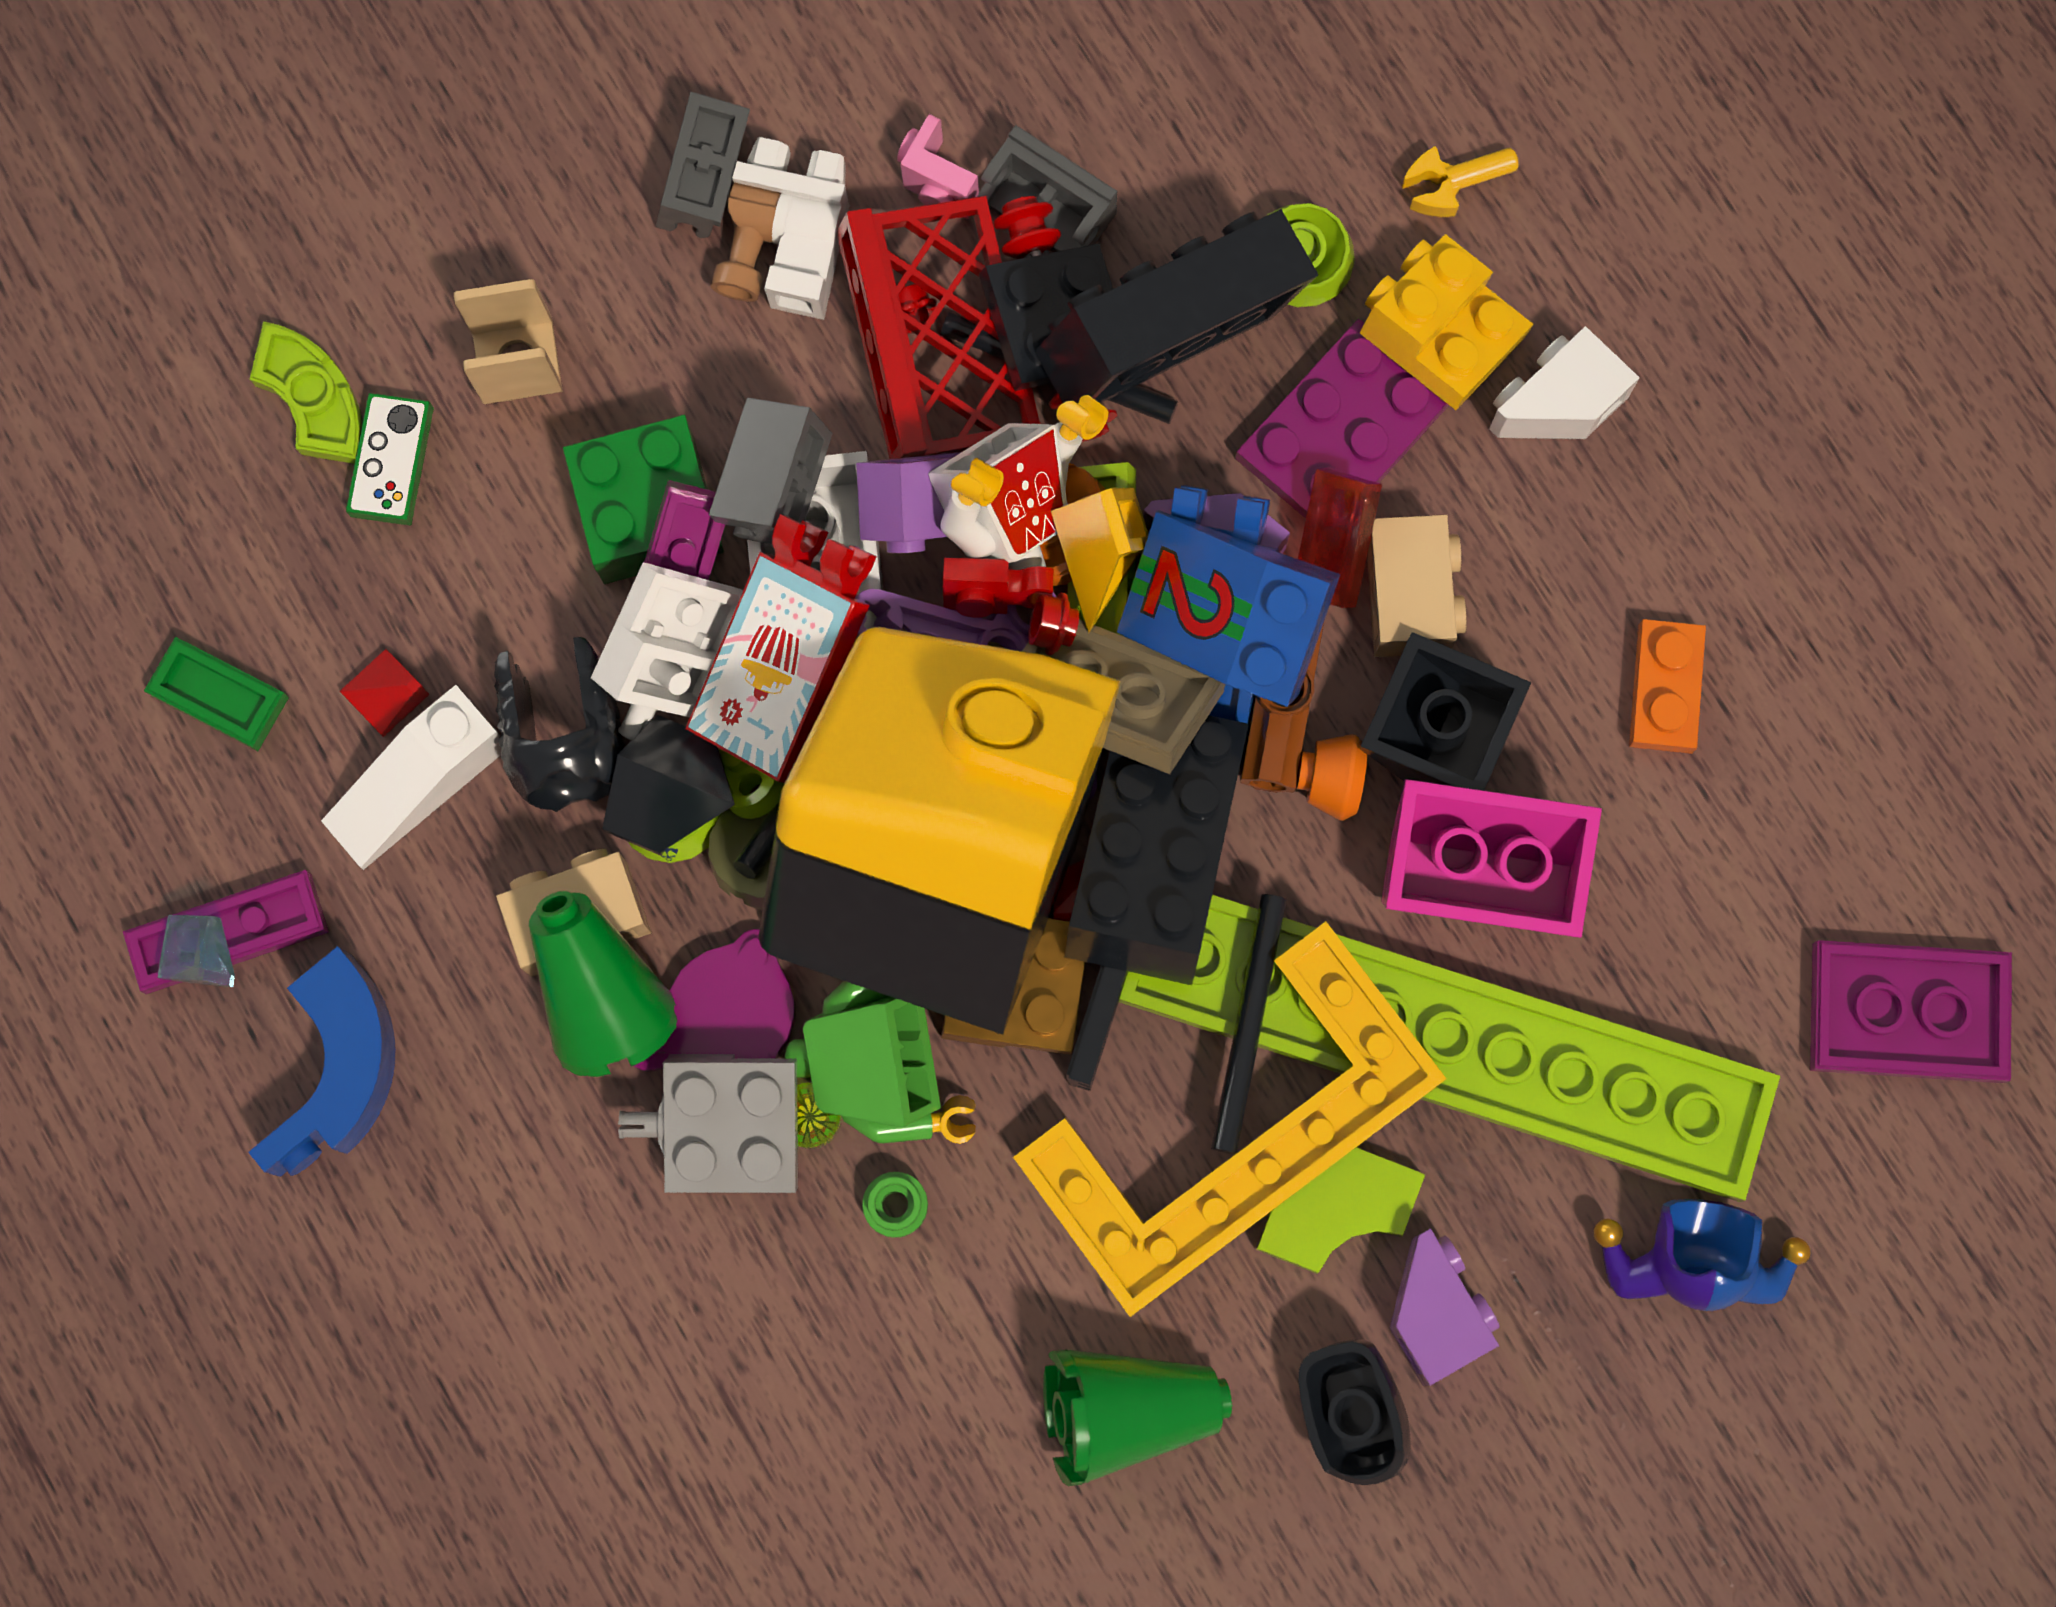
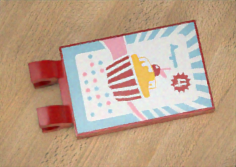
[685,514,877,783]

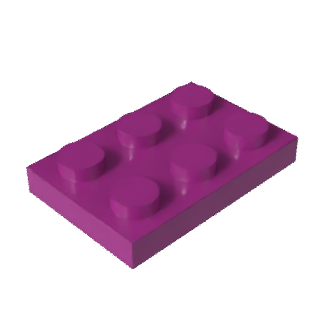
[1235,318,1449,538]

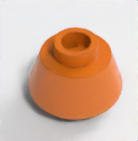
[1296,734,1367,821]

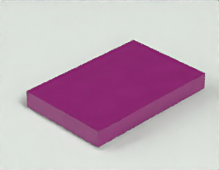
[1810,940,2012,1083]

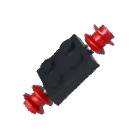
[979,196,1118,442]

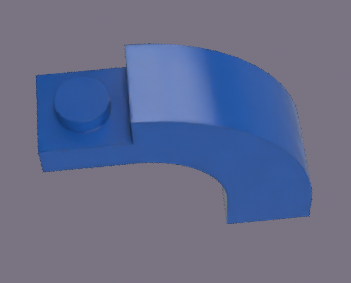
[248,946,396,1177]

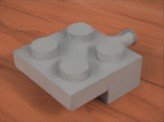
[618,1054,798,1193]

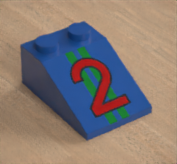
[1117,510,1340,707]

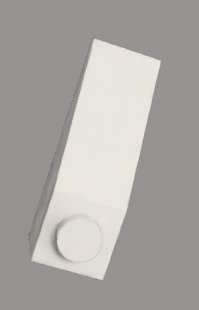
[321,685,502,870]

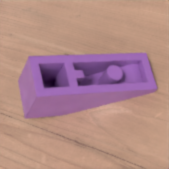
[856,452,961,553]

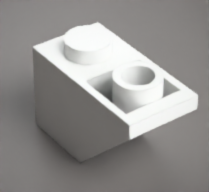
[1489,326,1640,439]

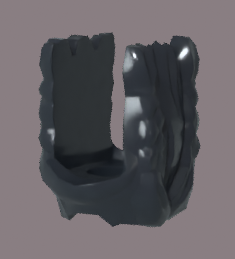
[494,637,625,812]

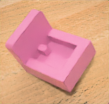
[897,114,979,219]

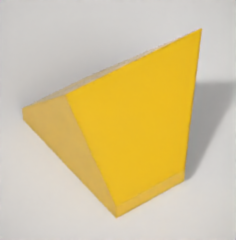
[1051,488,1149,633]

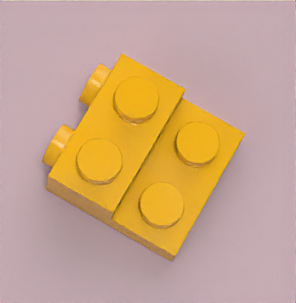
[1360,234,1533,410]

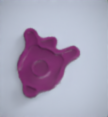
[634,929,796,1072]

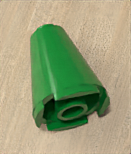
[528,891,678,1077]
[1043,1349,1232,1486]

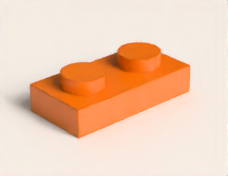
[1629,619,1706,754]

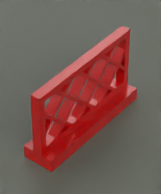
[837,196,1040,459]

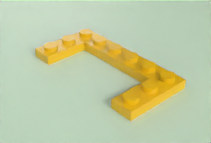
[1013,921,1447,1317]

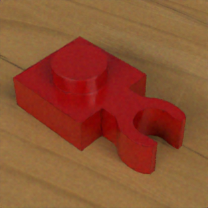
[943,558,1054,618]

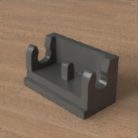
[655,91,750,238]
[978,125,1117,252]
[709,397,833,544]

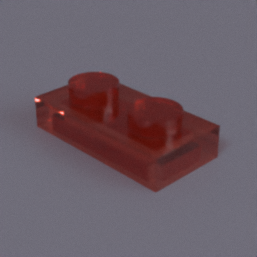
[1298,469,1382,608]

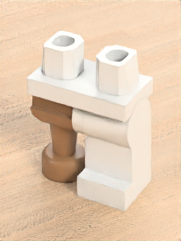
[710,137,849,320]

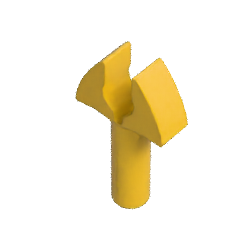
[1402,146,1519,217]

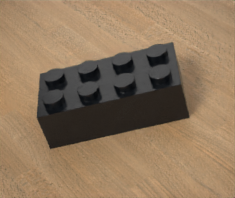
[1035,209,1318,403]
[1064,715,1249,985]

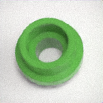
[863,1172,928,1238]

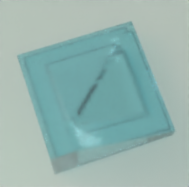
[157,915,235,987]

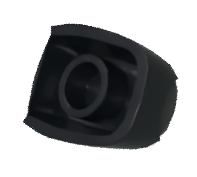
[1298,1339,1411,1486]

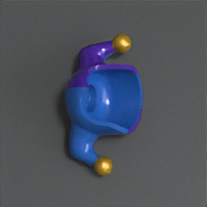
[1593,1199,1811,1311]

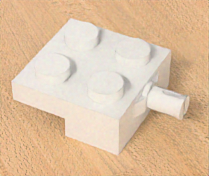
[591,562,743,740]

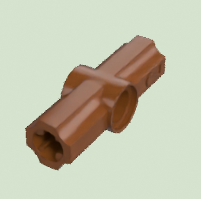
[1240,620,1325,793]

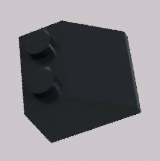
[1360,632,1531,791]

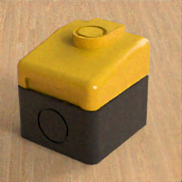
[759,627,1121,1035]

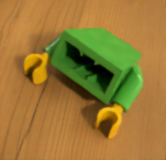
[785,981,976,1144]

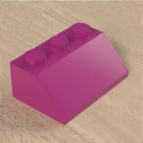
[1381,779,1602,938]

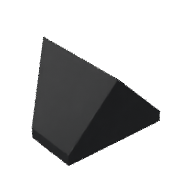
[602,715,735,856]

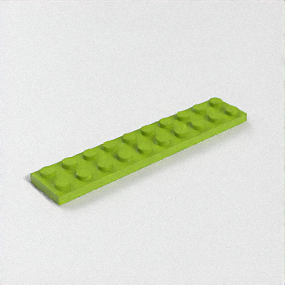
[1119,895,1780,1202]

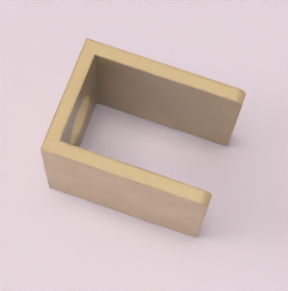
[453,279,563,404]

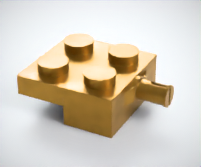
[941,919,1084,1055]

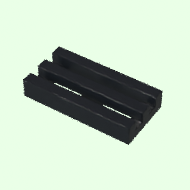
[1066,965,1128,1091]

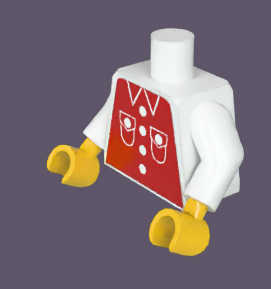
[928,394,1109,570]

